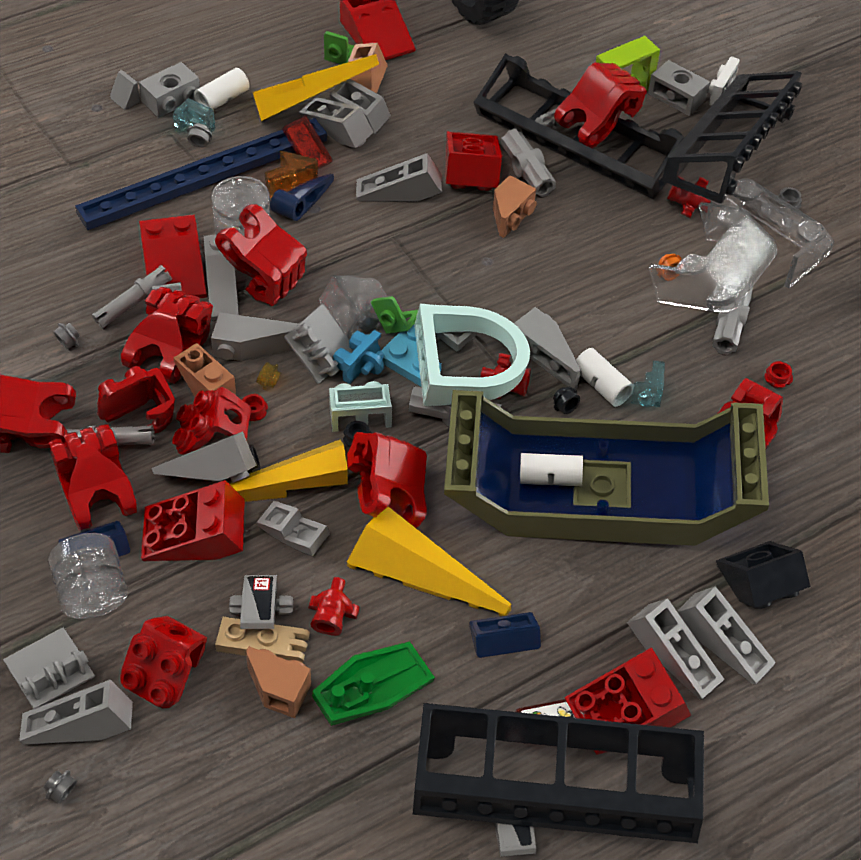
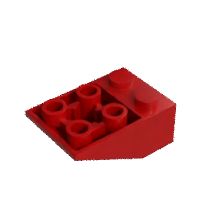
[340,0,416,60]
[141,480,245,561]
[564,647,691,755]

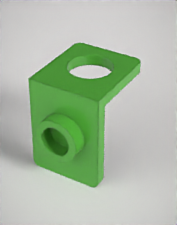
[324,31,354,64]
[371,296,418,333]

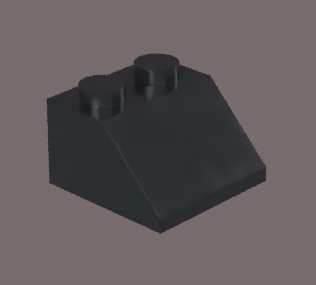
[716,541,811,609]

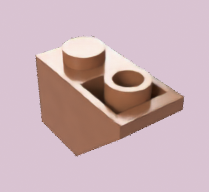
[348,43,388,93]
[493,175,537,238]
[174,343,236,397]
[246,646,311,718]

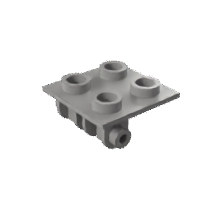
[284,304,354,384]
[3,627,95,709]

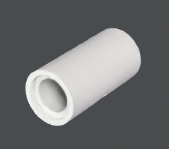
[194,68,249,113]
[576,348,634,407]
[520,453,583,487]

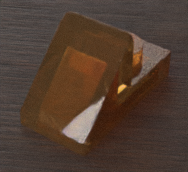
[265,151,318,198]

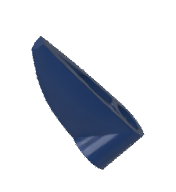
[270,174,334,221]

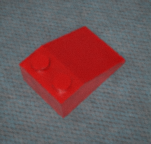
[445,131,502,191]
[139,214,207,298]

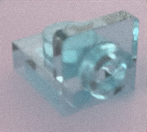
[173,98,216,133]
[631,361,665,407]

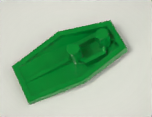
[312,641,435,726]

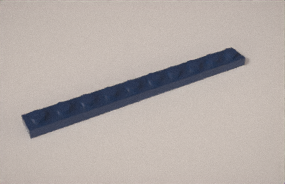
[75,118,327,230]

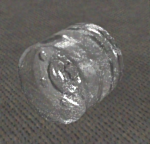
[211,176,271,237]
[48,533,128,619]

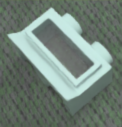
[329,381,392,432]

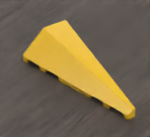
[253,54,379,122]
[228,439,348,502]
[347,507,512,617]

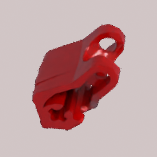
[554,62,647,149]
[215,204,307,306]
[121,287,213,384]
[0,375,76,453]
[48,424,137,530]
[347,432,427,528]

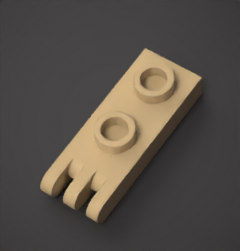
[215,617,310,663]

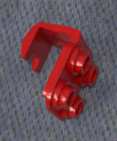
[97,366,175,433]
[712,378,783,453]
[172,387,251,455]
[120,616,207,709]

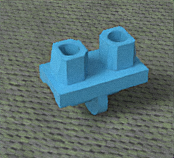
[333,330,385,384]

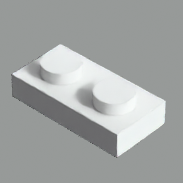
[708,57,740,105]

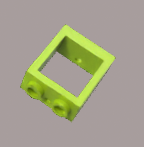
[596,36,660,91]

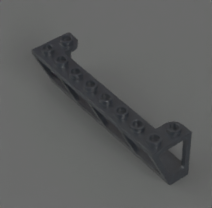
[473,53,684,199]
[661,71,803,204]
[412,703,704,844]

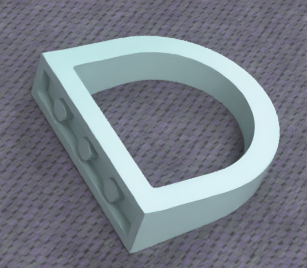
[414,304,530,406]

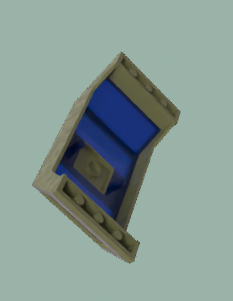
[444,390,769,546]

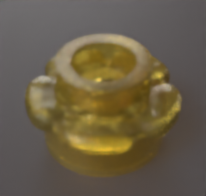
[256,362,281,390]

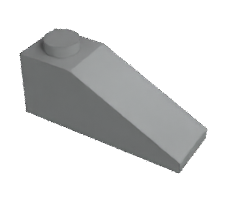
[299,97,374,148]
[356,153,442,201]
[204,235,239,321]
[514,307,581,389]
[211,312,299,361]
[151,431,257,483]
[677,586,776,684]
[627,598,724,699]
[19,680,133,745]

